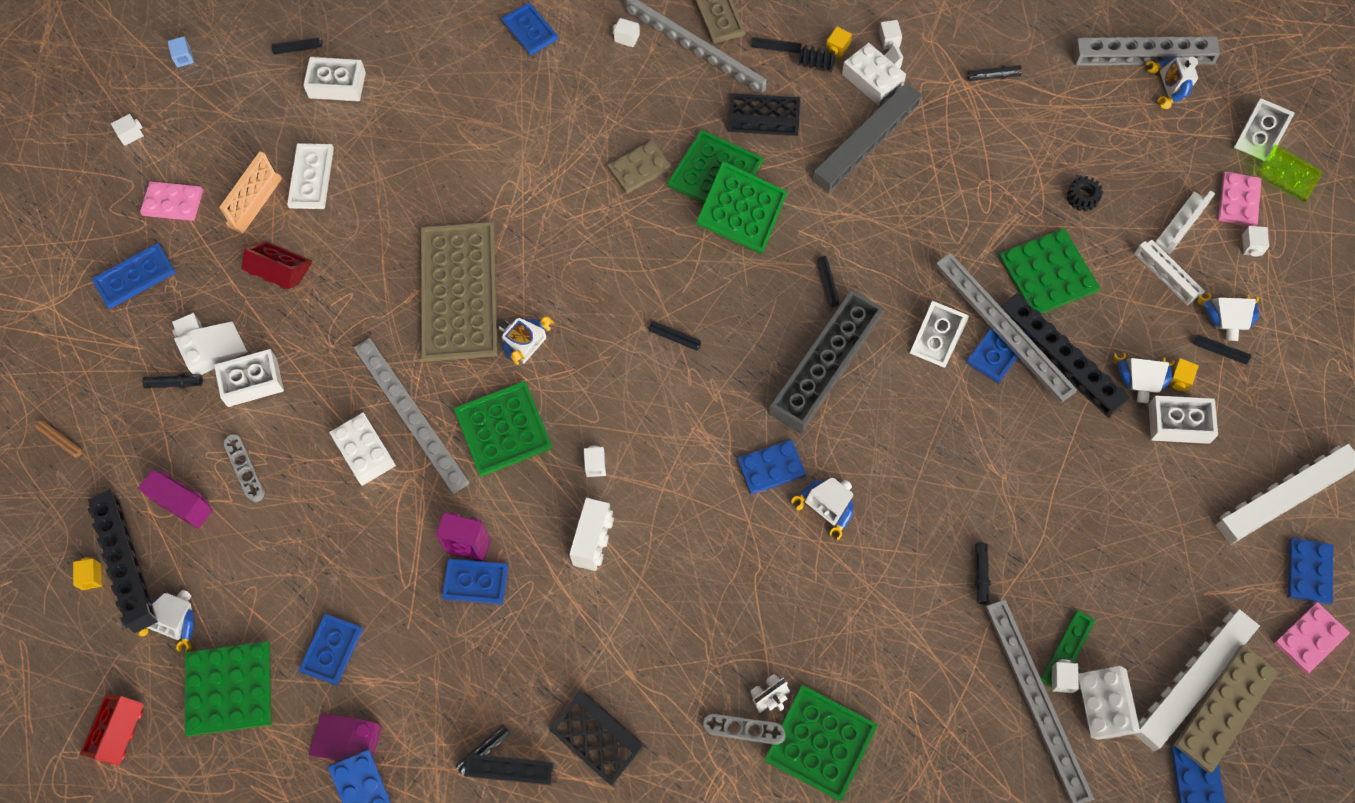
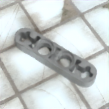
[224,434,265,502]
[703,714,785,744]

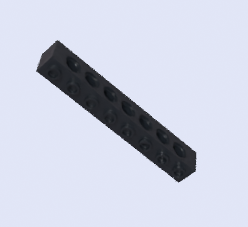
[1001,293,1129,418]
[88,489,158,634]

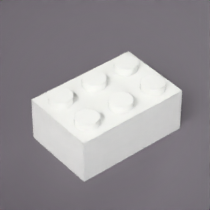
[842,43,906,106]
[303,57,366,101]
[214,349,284,407]
[1148,396,1218,444]
[329,412,396,486]
[569,498,614,571]
[1078,666,1140,740]

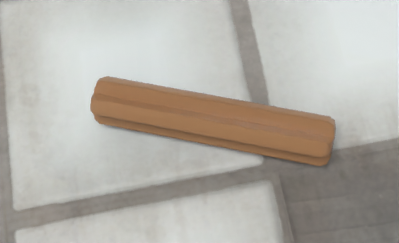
[35,420,83,458]

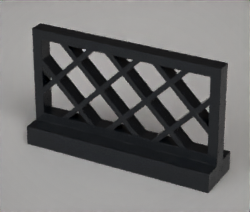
[728,93,800,136]
[548,690,645,786]
[464,754,558,786]

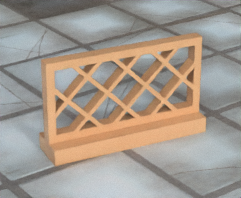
[219,151,282,234]

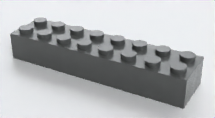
[769,290,884,434]

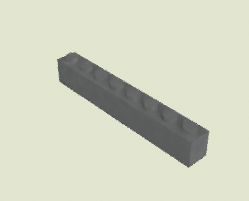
[813,83,922,193]

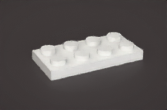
[287,144,334,209]

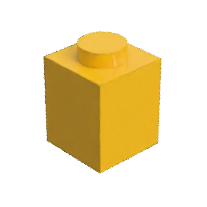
[826,27,852,59]
[1168,358,1199,392]
[73,557,102,590]

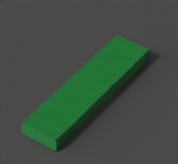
[1041,610,1096,688]

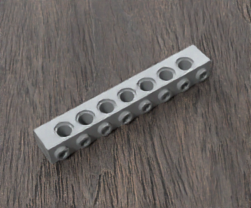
[1074,36,1220,66]

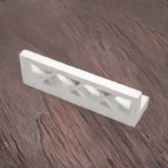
[1155,191,1215,254]
[1135,240,1205,306]

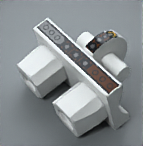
[750,674,790,713]

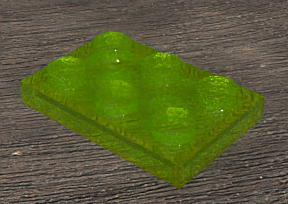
[1256,144,1324,202]

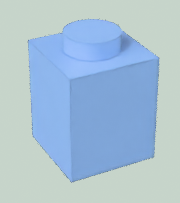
[168,36,194,67]

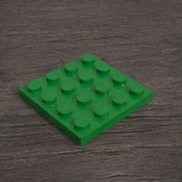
[667,130,764,204]
[696,161,788,255]
[998,228,1100,314]
[454,381,553,477]
[185,641,272,737]
[764,685,878,803]

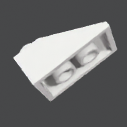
[1234,98,1295,163]
[910,301,969,368]
[174,322,248,375]

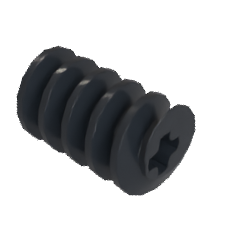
[798,44,836,73]

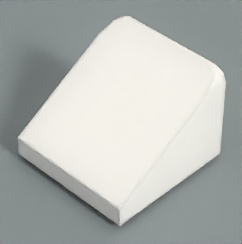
[884,44,903,68]

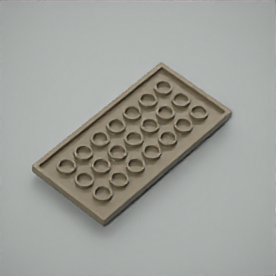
[421,222,498,362]

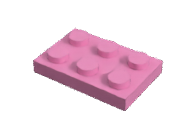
[1218,172,1261,227]
[140,181,203,221]
[1274,602,1350,674]

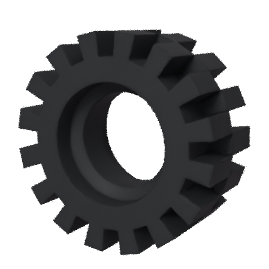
[1067,176,1103,212]

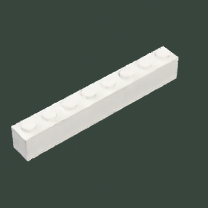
[1216,444,1355,545]
[1134,609,1260,751]

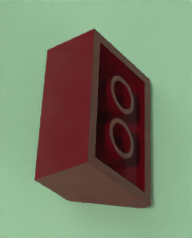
[241,241,312,289]

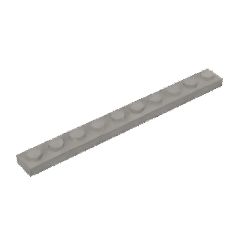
[626,0,767,94]
[935,253,1077,403]
[354,338,470,494]
[985,600,1094,803]

